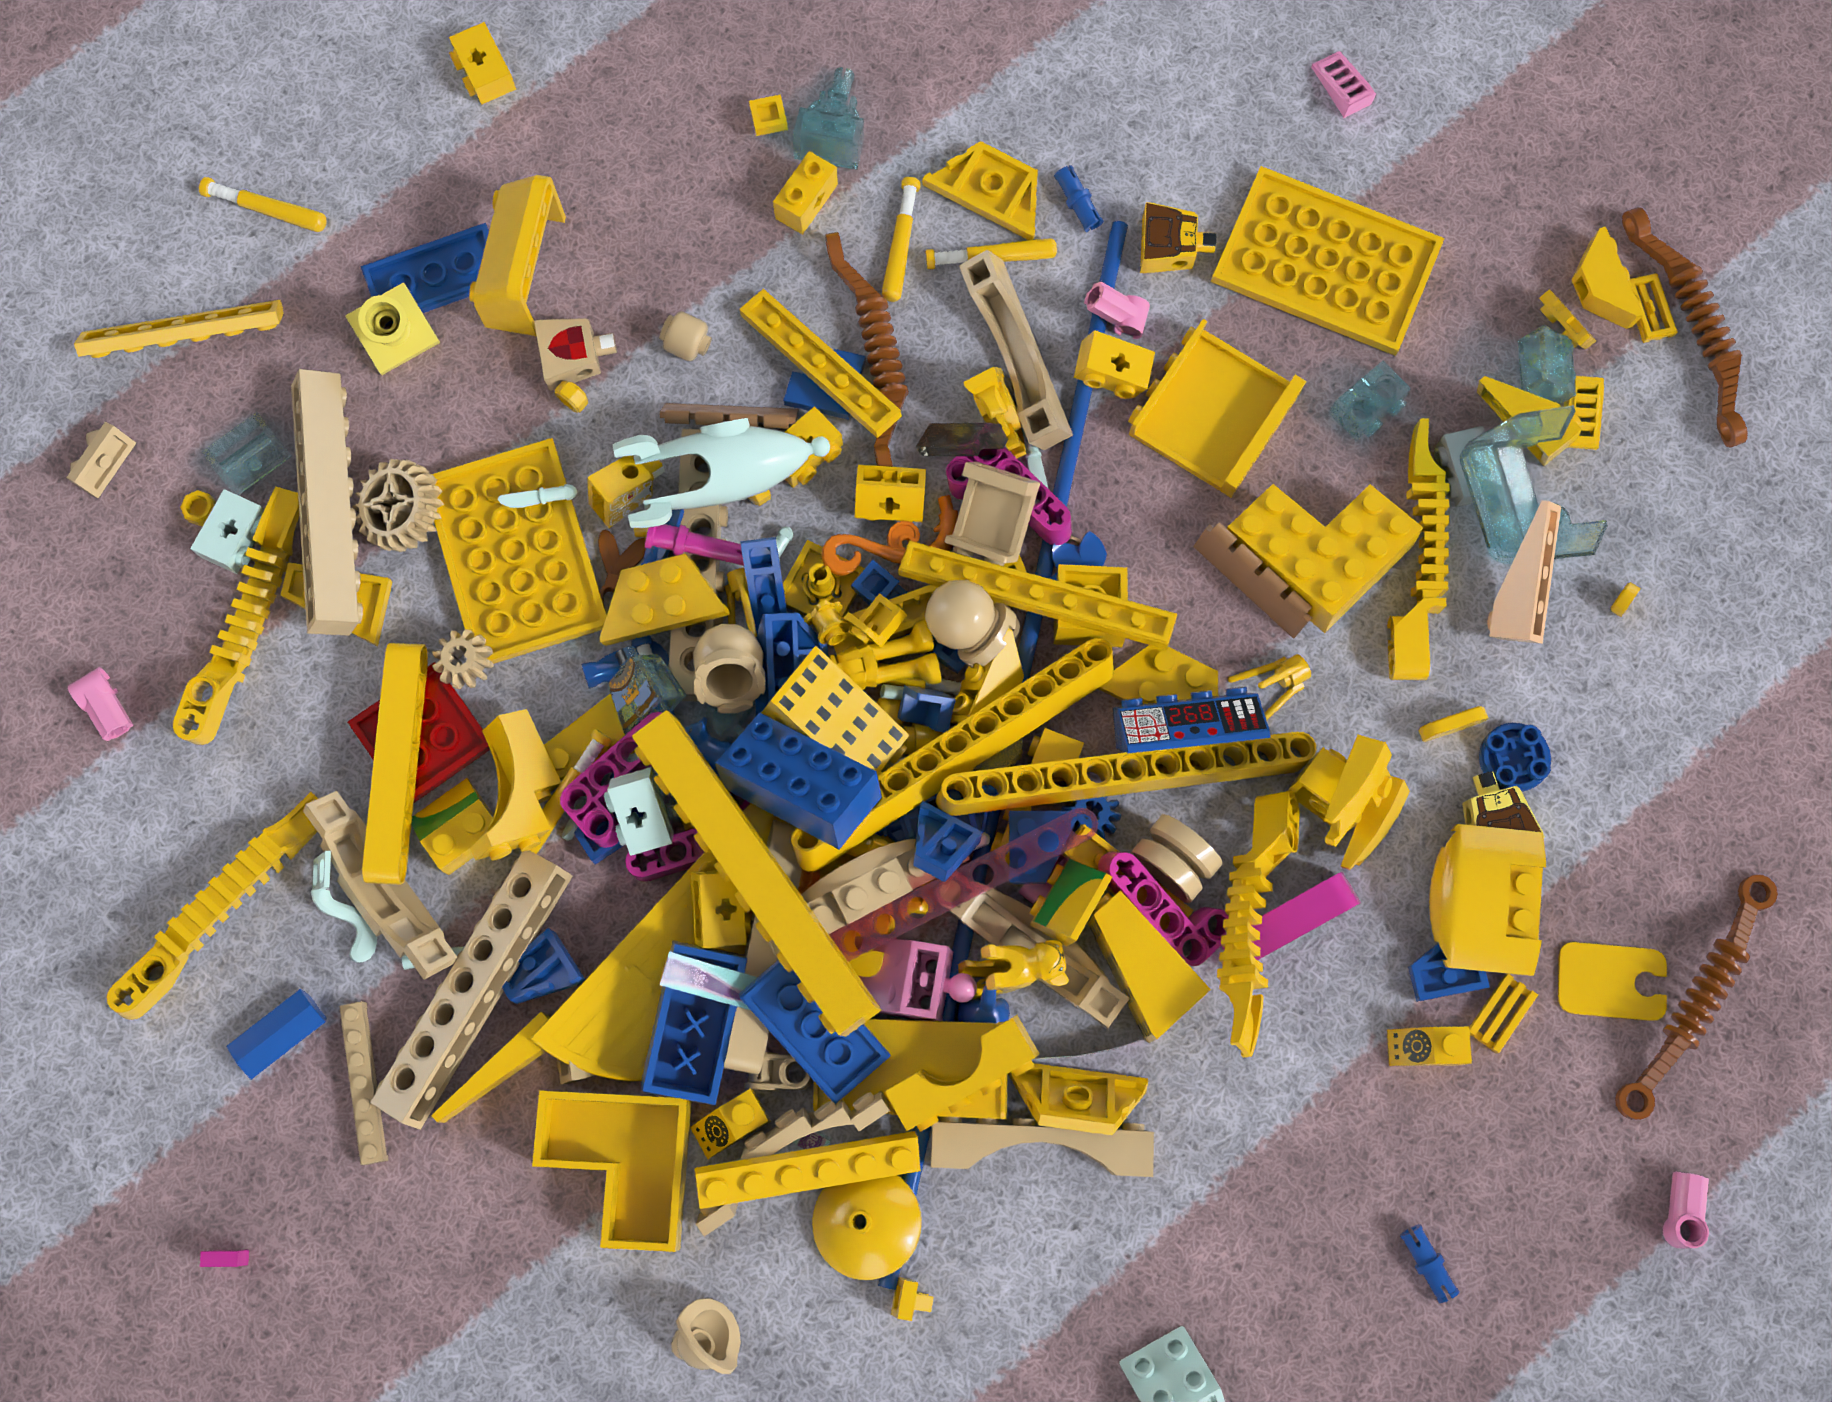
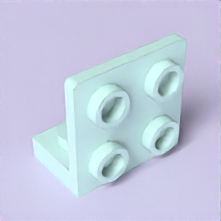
[1120,1326,1225,1402]

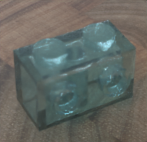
[1518,325,1576,404]

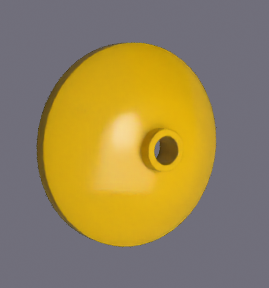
[812,1175,922,1280]

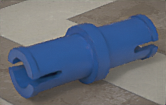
[1054,165,1104,233]
[1400,1224,1460,1303]

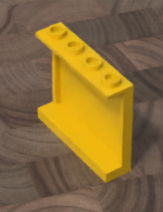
[1128,319,1306,498]

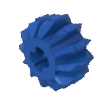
[1061,796,1121,840]

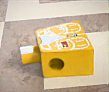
[587,456,665,529]

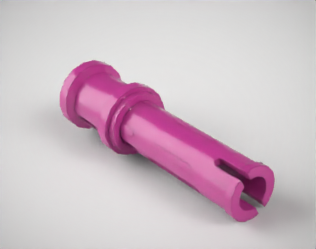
[645,524,744,566]

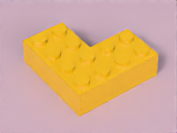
[1227,484,1423,633]
[532,1090,692,1252]

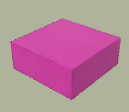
[199,1250,249,1267]

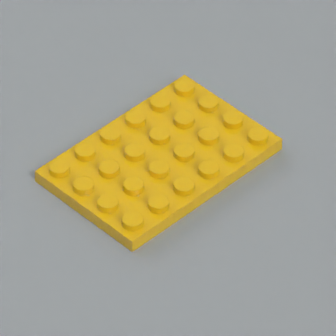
[1211,166,1445,356]
[431,438,607,664]

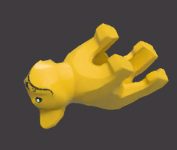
[958,940,1069,999]

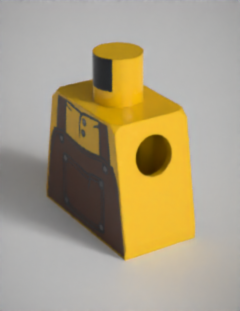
[1140,202,1216,273]

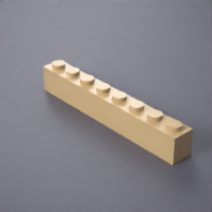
[291,369,363,636]

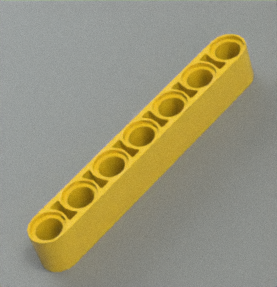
[362,643,428,885]

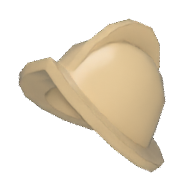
[671,1298,741,1374]

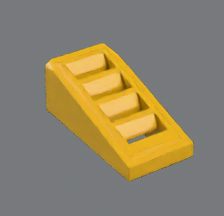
[1564,376,1604,450]

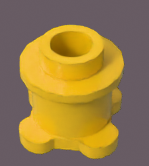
[803,600,850,645]

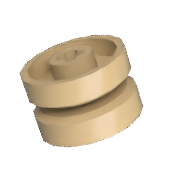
[1130,814,1223,904]

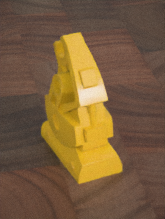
[963,367,1027,458]

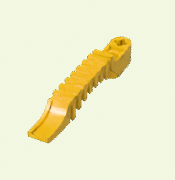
[1387,418,1450,680]
[173,486,300,745]
[1217,791,1300,1058]
[106,792,318,1020]

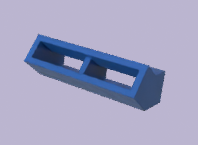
[226,989,327,1080]

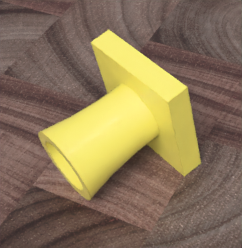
[345,282,440,375]

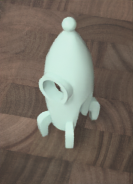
[613,418,830,528]

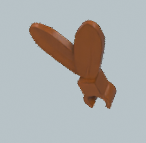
[598,530,646,602]

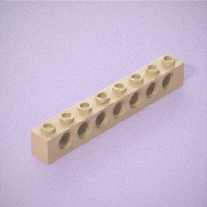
[667,429,728,702]
[370,850,573,1130]

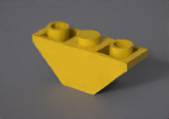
[1571,226,1643,329]
[951,628,1024,724]

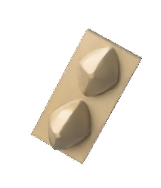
[66,422,136,498]

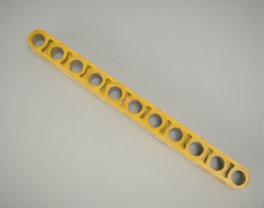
[791,638,1114,871]
[936,731,1316,816]

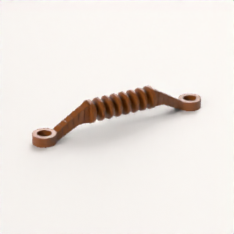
[1622,207,1748,448]
[825,232,909,467]
[1615,875,1778,1120]

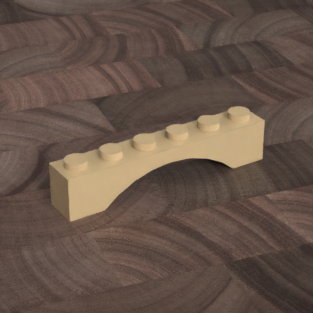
[959,250,1073,450]
[931,1116,1154,1177]

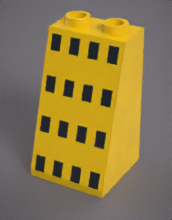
[761,646,909,776]
[1088,890,1211,1043]

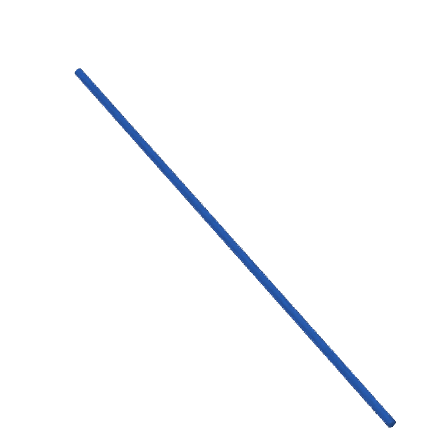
[878,221,1128,1290]

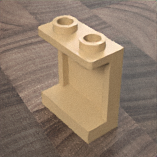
[944,462,1040,566]

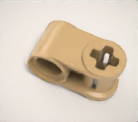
[744,1052,814,1091]

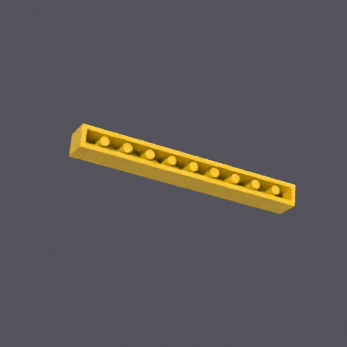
[632,710,882,1037]

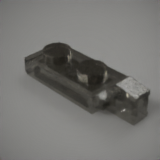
[916,422,1008,456]

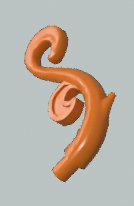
[821,495,958,576]

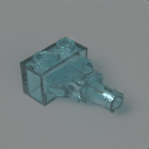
[793,67,864,170]

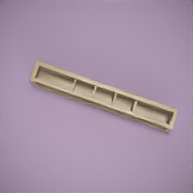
[339,1001,388,1165]

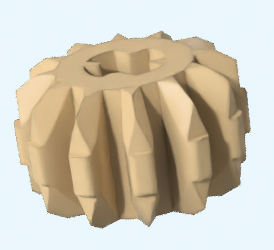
[432,629,494,689]

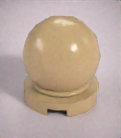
[925,580,1016,668]
[693,624,765,713]

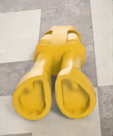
[829,619,941,690]

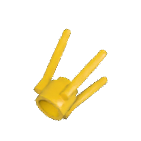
[724,567,757,637]
[1228,654,1311,720]

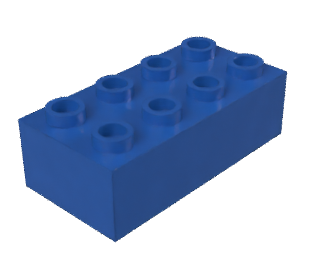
[716,712,882,850]
[641,940,747,1105]

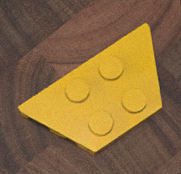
[922,141,1038,240]
[600,554,730,646]
[1097,645,1219,704]
[1008,1063,1148,1135]

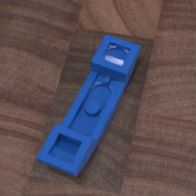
[740,537,787,633]
[851,560,966,674]

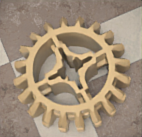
[352,459,444,552]

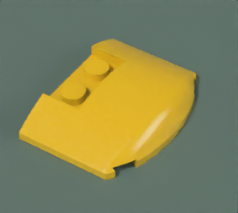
[1429,824,1546,976]

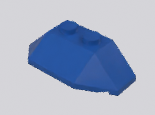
[755,613,828,716]

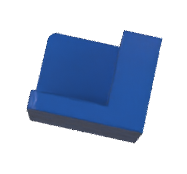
[897,685,956,732]

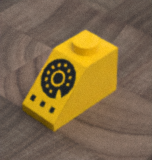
[1387,1026,1472,1066]
[690,1089,771,1159]

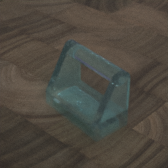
[202,412,292,495]

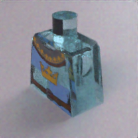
[608,646,687,735]

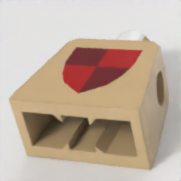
[534,319,617,391]

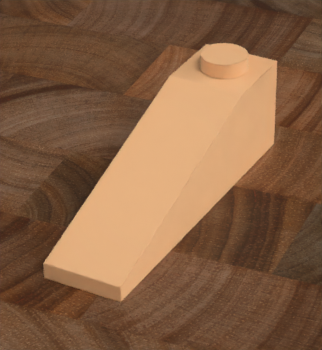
[1487,500,1561,644]

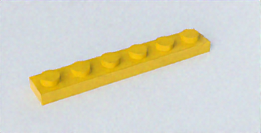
[739,288,902,438]
[74,300,284,358]
[694,1131,921,1209]

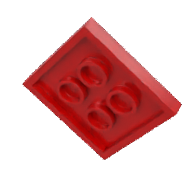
[347,662,490,803]

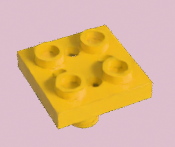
[783,540,865,617]

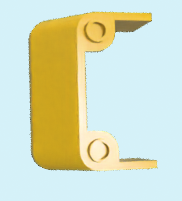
[469,175,566,336]

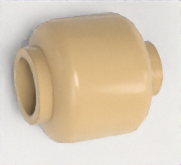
[659,311,712,362]

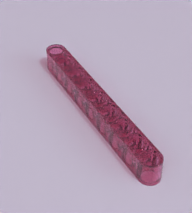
[829,808,1098,962]

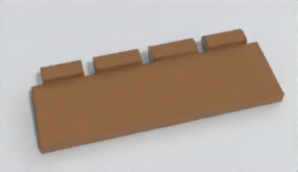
[660,403,799,429]
[1193,522,1312,639]

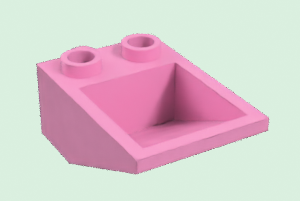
[855,936,977,1021]

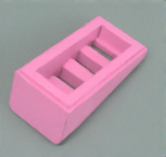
[1311,51,1376,118]

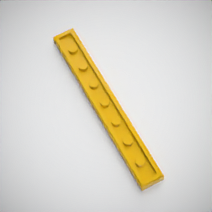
[898,540,1177,650]

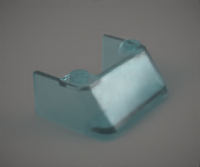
[1460,405,1608,564]

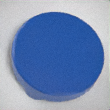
[1479,723,1551,792]

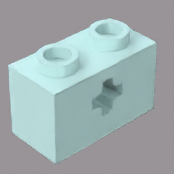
[190,489,264,574]
[604,767,674,856]

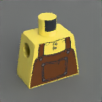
[1462,771,1545,838]

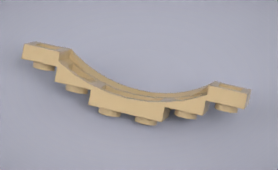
[303,791,457,980]
[768,839,969,960]
[932,870,1130,1029]
[696,1091,890,1237]

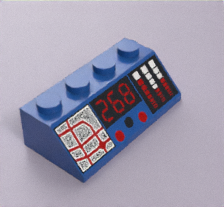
[1112,687,1271,753]

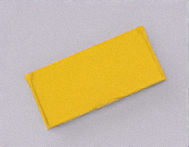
[813,1019,1007,1119]

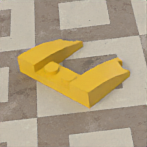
[1324,734,1410,870]

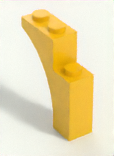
[470,709,561,861]

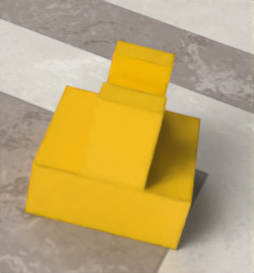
[749,94,788,136]
[890,1277,934,1321]

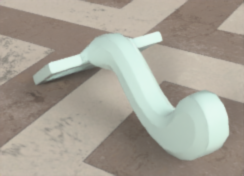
[311,851,377,963]

